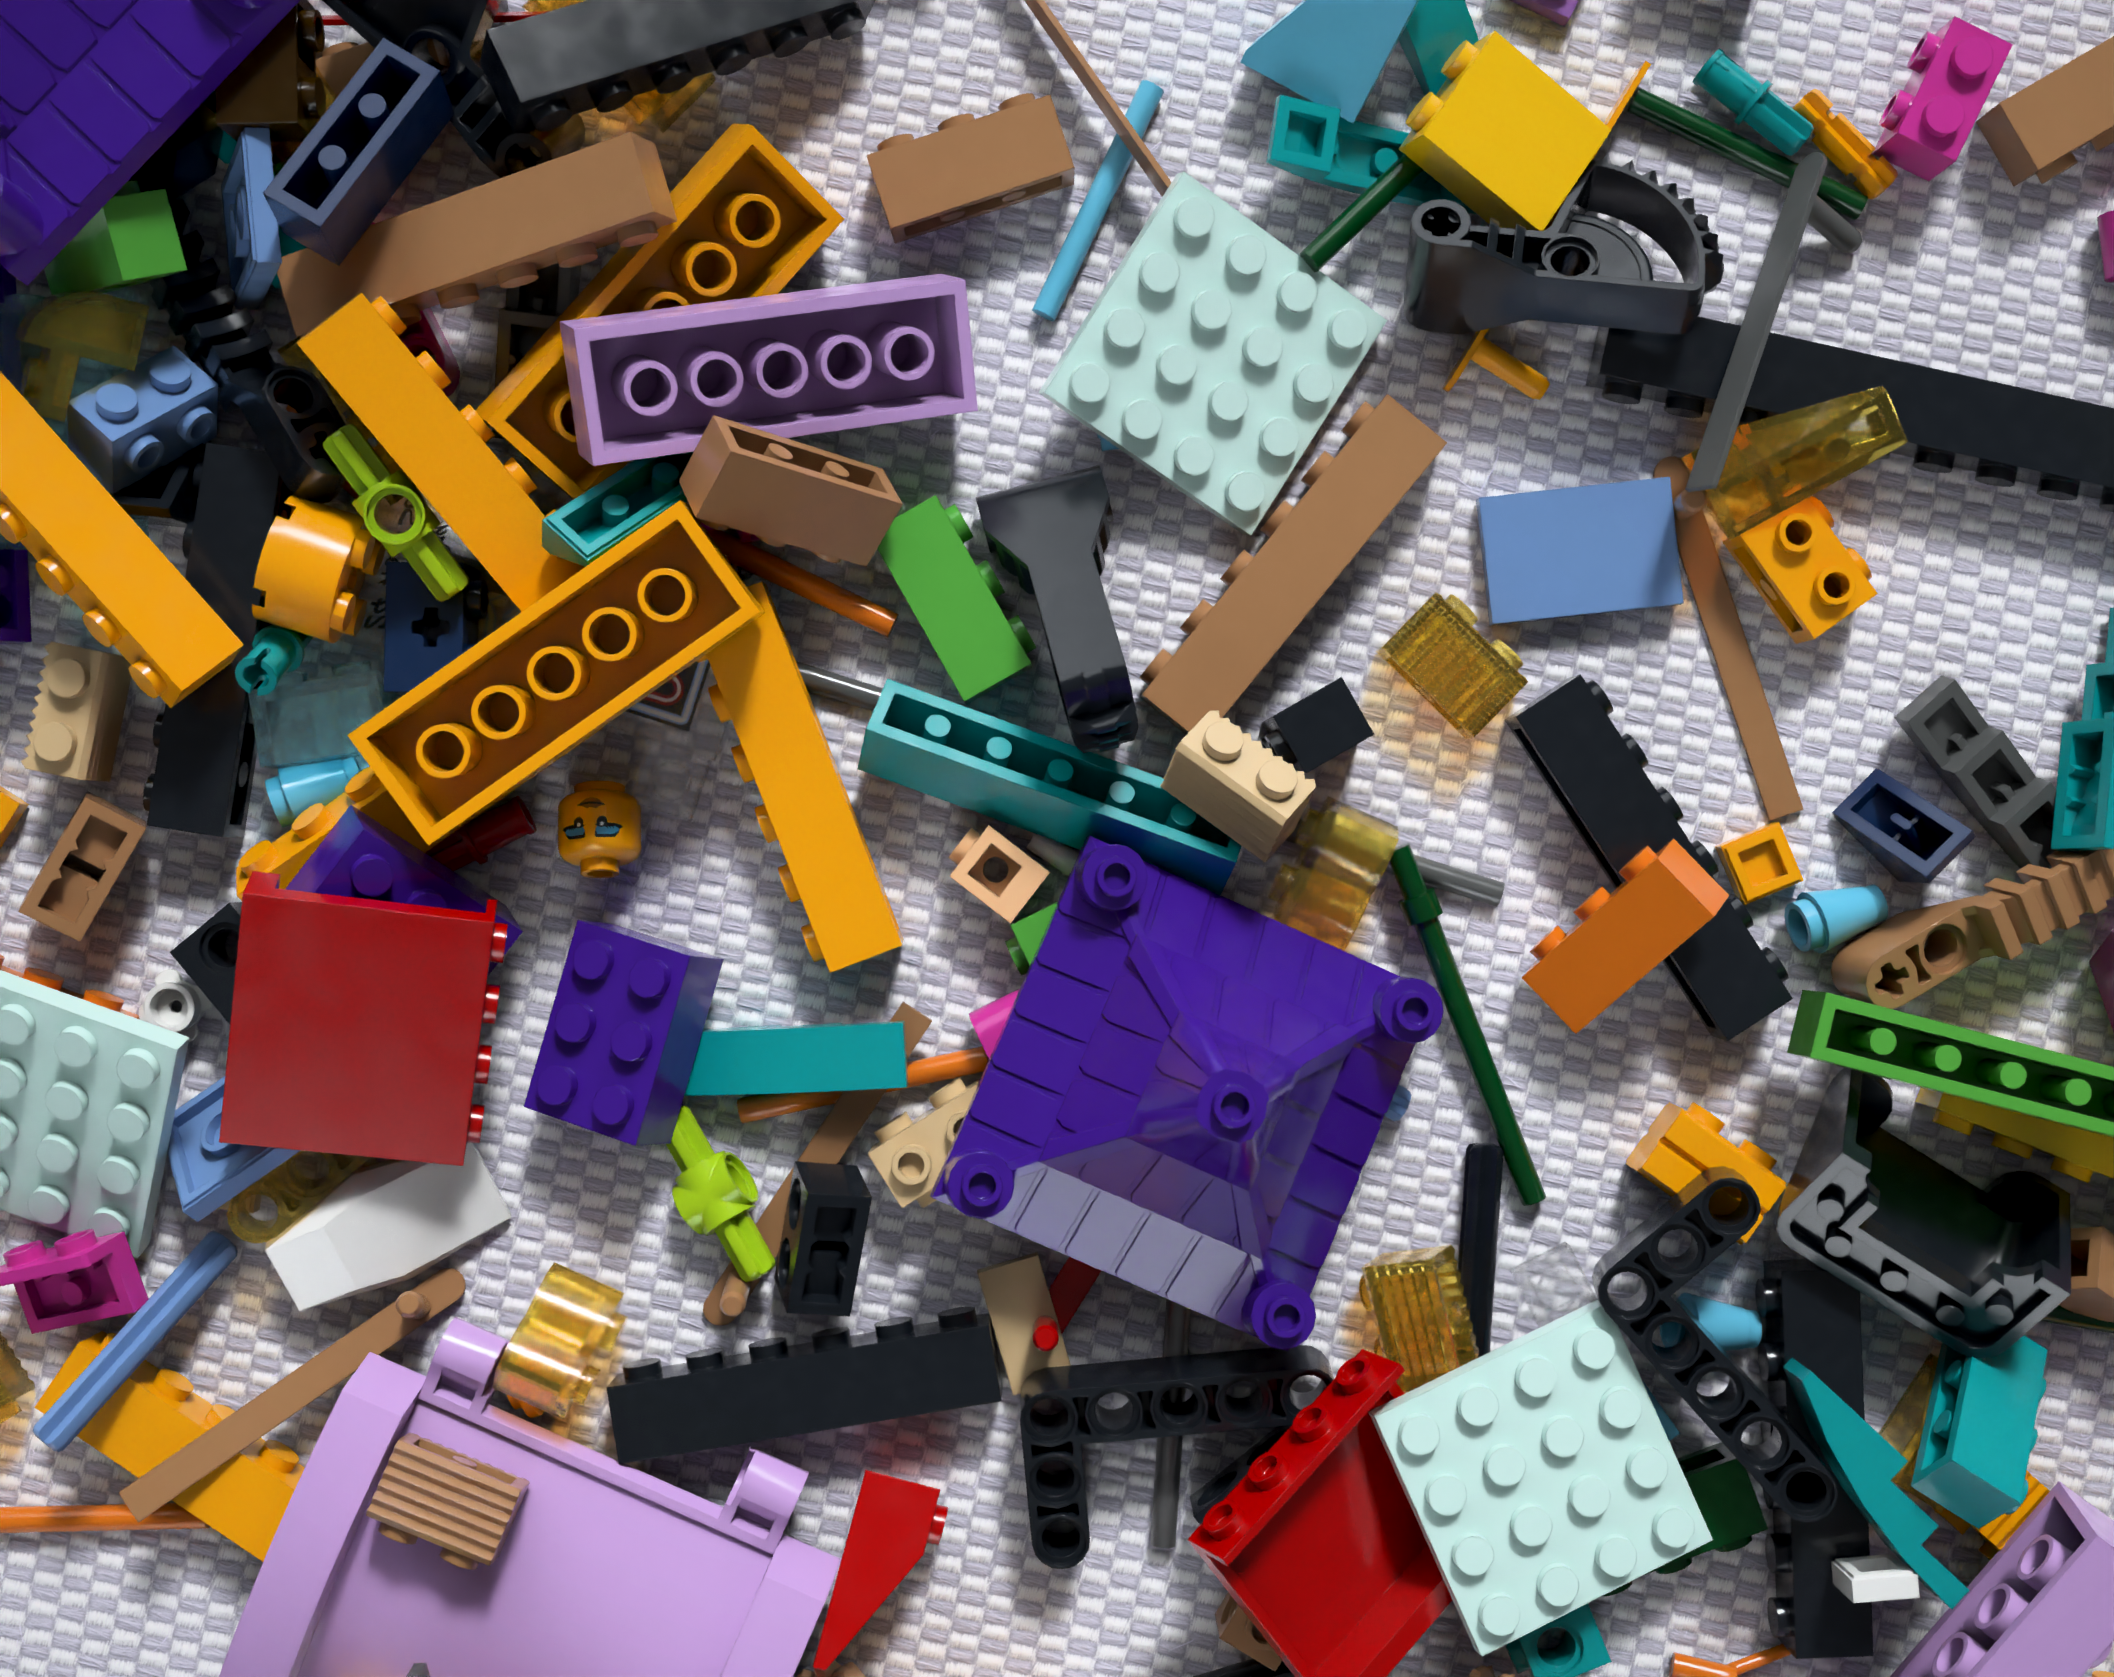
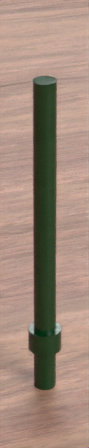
[1385,843,1546,1206]

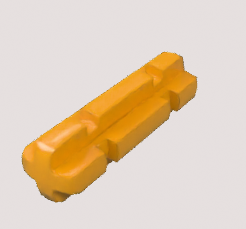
[1792,89,1898,200]

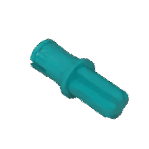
[1692,48,1814,156]
[235,625,314,696]

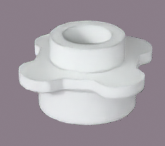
[139,969,213,1042]

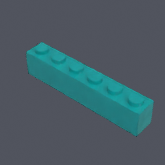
[857,678,1241,895]

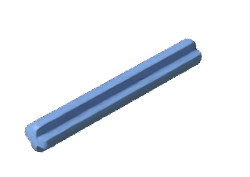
[33,1231,238,1452]

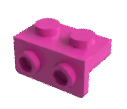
[0,1229,148,1334]

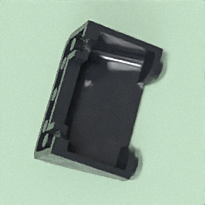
[1777,1068,2071,1359]

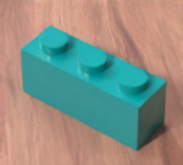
[1911,1335,2048,1529]

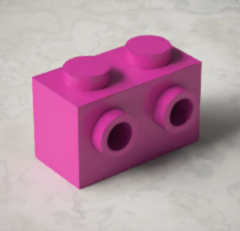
[1872,16,2013,181]

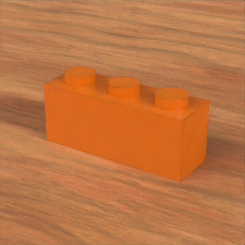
[1522,838,1729,1034]

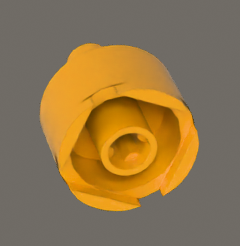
[252,495,385,643]

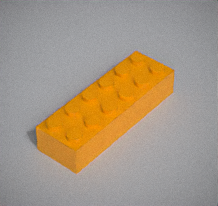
[475,123,844,500]
[347,500,765,846]

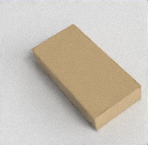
[977,1252,1071,1396]

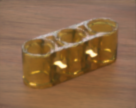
[227,1150,370,1244]

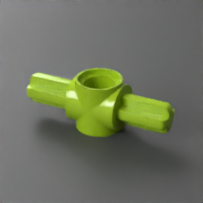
[322,423,469,602]
[666,1105,775,1282]

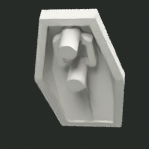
[265,1142,511,1311]

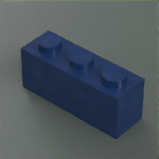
[263,38,455,266]

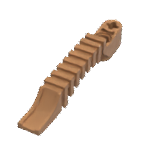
[1831,848,2114,1009]

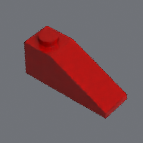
[813,1470,948,1671]

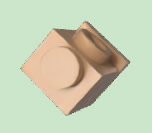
[948,825,1050,924]

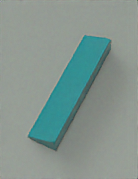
[542,452,693,567]

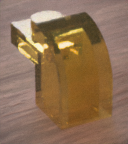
[14,290,150,422]

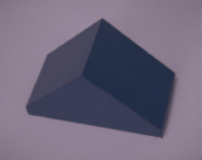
[1832,768,1976,883]

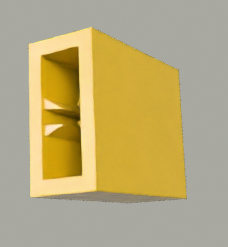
[1399,30,1612,231]

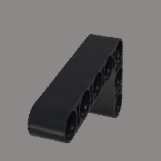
[1592,1166,1838,1522]
[1020,1345,1334,1569]

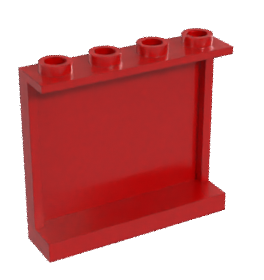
[219,871,508,1166]
[1187,1349,1452,1677]

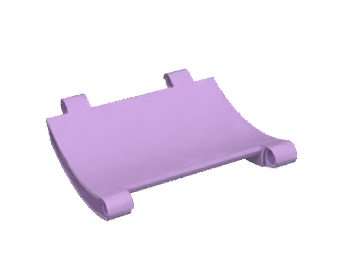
[219,1317,842,1677]

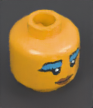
[558,781,641,878]

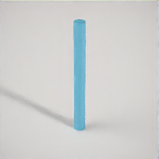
[1032,80,1164,321]

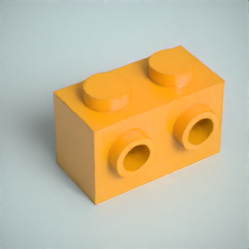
[1723,489,1878,644]

